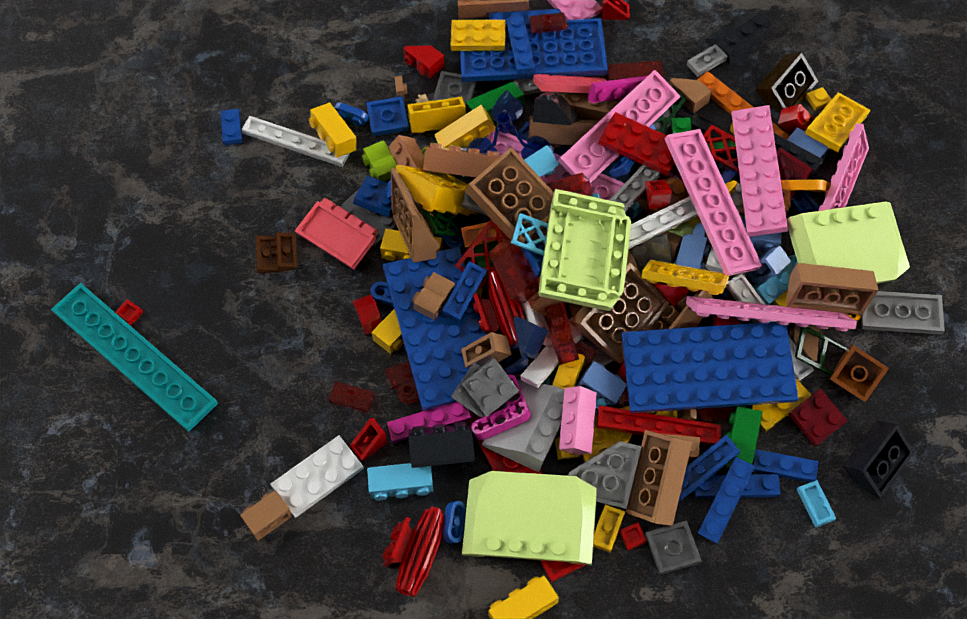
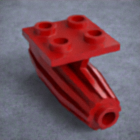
[472,269,526,348]
[382,507,445,597]

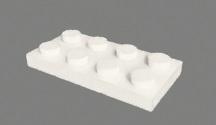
[271,435,364,518]

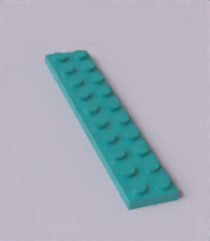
[51,283,218,432]

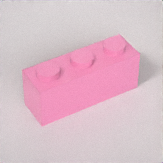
[559,386,597,455]

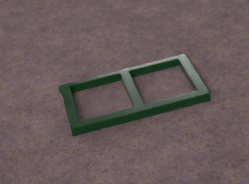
[794,327,847,376]

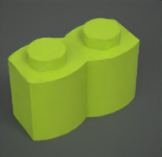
[362,140,399,182]

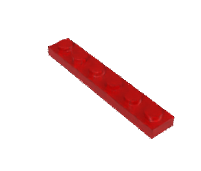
[596,406,721,446]

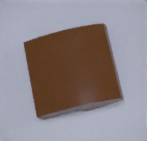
[255,232,297,273]

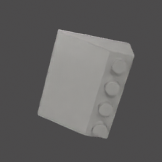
[482,379,564,472]

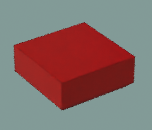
[115,299,143,326]
[619,522,648,551]

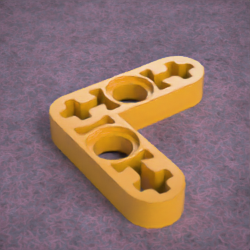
[781,180,830,193]

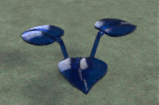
[466,90,554,160]

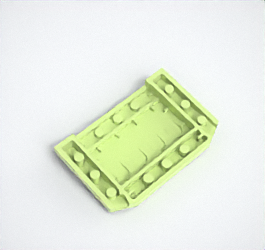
[538,189,631,311]
[787,201,910,284]
[462,471,597,565]

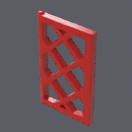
[703,125,739,173]
[455,220,515,289]

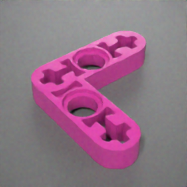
[471,374,531,440]

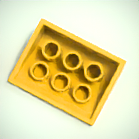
[396,165,479,216]

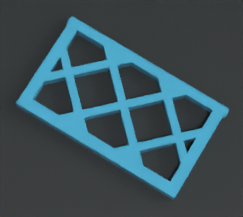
[511,213,548,256]

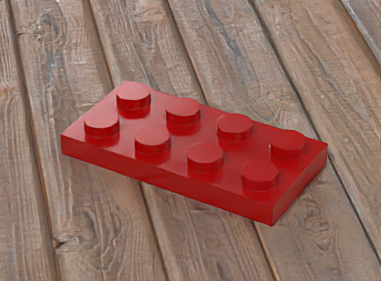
[598,112,675,176]

